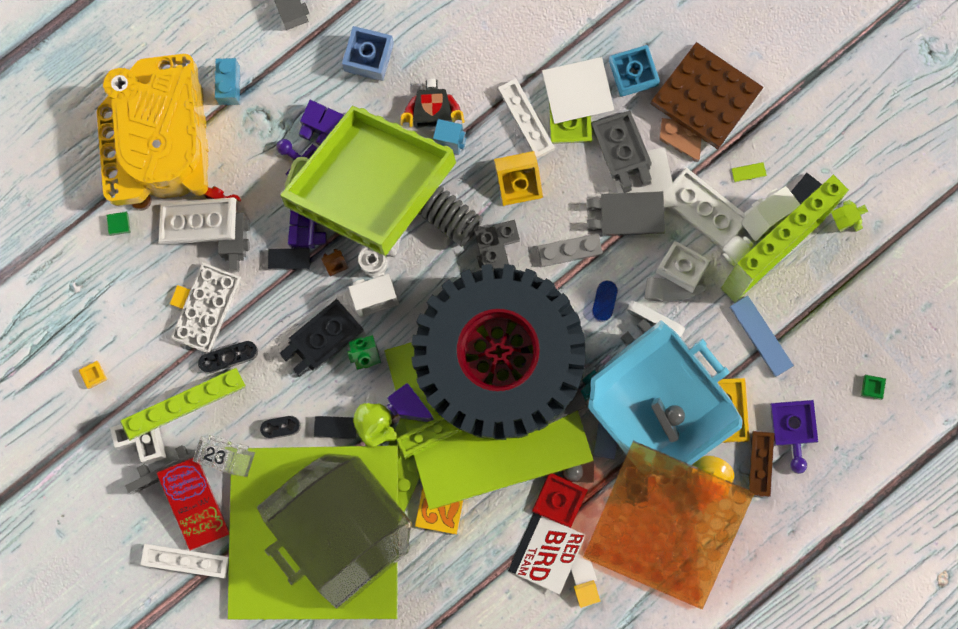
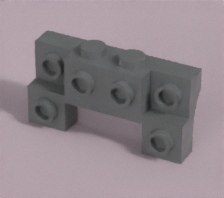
[475,219,520,268]

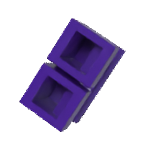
[299,100,344,146]
[288,210,327,249]

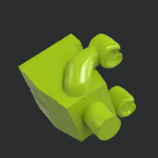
[831,200,868,232]

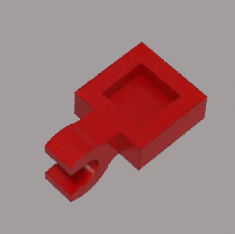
[204,186,241,202]

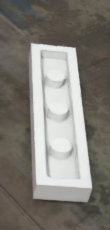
[498,78,555,159]
[141,544,229,578]

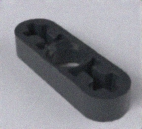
[198,341,258,374]

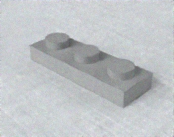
[538,234,603,267]

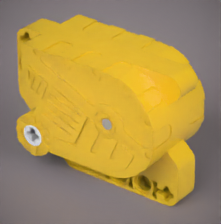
[97,54,209,206]

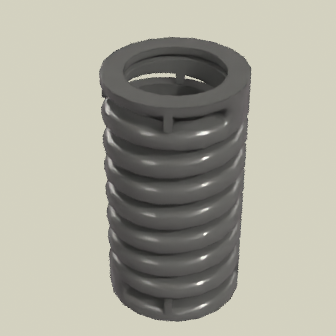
[418,186,483,247]

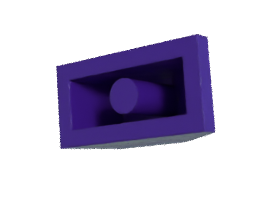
[387,383,434,422]

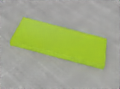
[731,162,767,183]

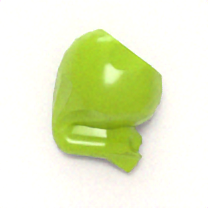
[354,403,397,448]

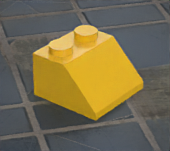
[494,151,543,206]

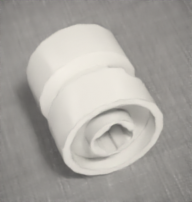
[358,247,387,277]

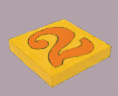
[415,487,464,535]

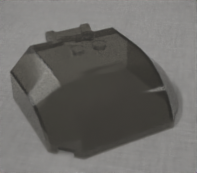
[257,453,412,609]

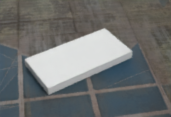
[664,167,746,250]
[158,197,236,245]

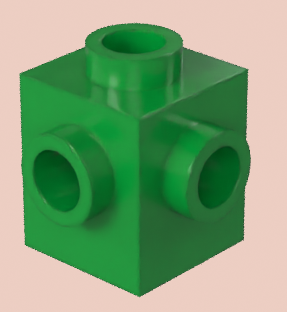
[347,335,381,370]

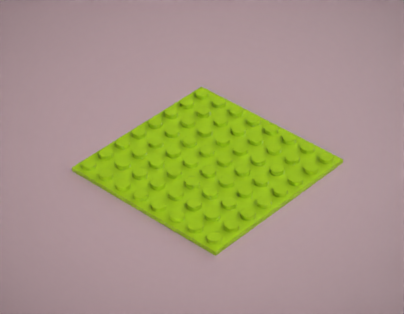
[384,321,594,510]
[228,446,398,620]

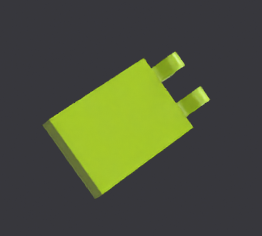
[549,102,592,144]

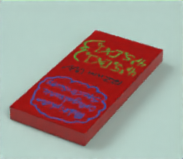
[157,456,229,550]

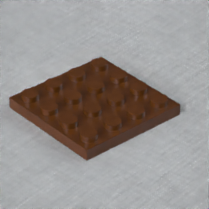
[650,42,764,150]

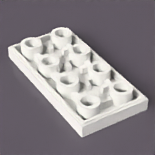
[170,262,241,353]

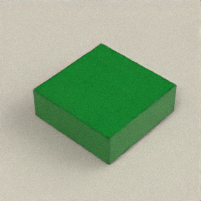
[106,211,131,236]
[861,374,886,400]

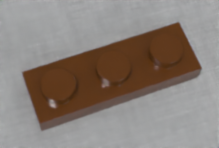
[748,431,774,497]

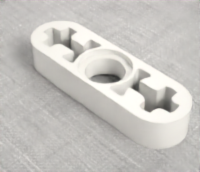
[626,301,685,337]

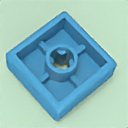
[609,45,660,97]

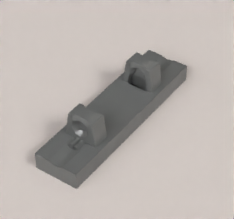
[125,445,209,494]

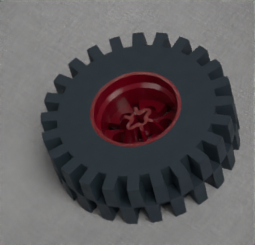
[412,264,586,440]

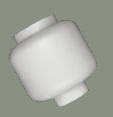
[723,236,754,267]

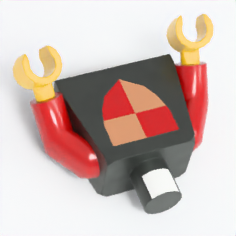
[401,79,465,128]

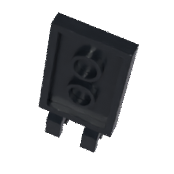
[280,298,364,378]

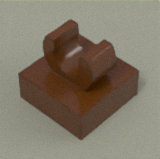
[321,249,349,277]

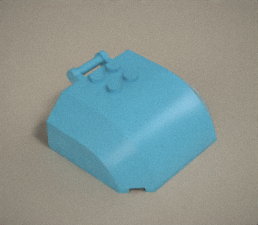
[588,320,742,478]

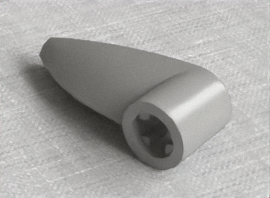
[644,277,706,301]

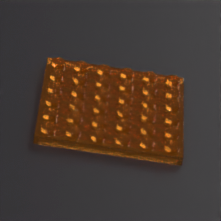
[583,440,754,610]

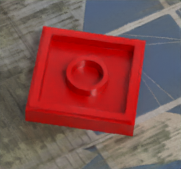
[532,473,588,528]

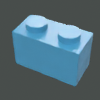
[215,58,240,105]
[433,119,466,155]

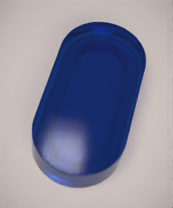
[592,280,618,322]

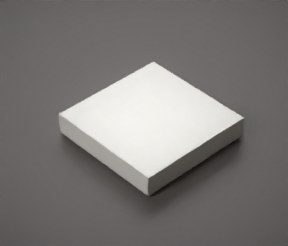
[656,241,711,293]

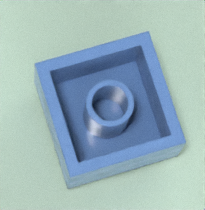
[342,26,394,81]

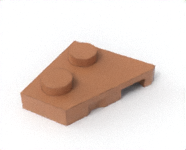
[660,118,701,162]

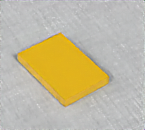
[717,378,750,443]

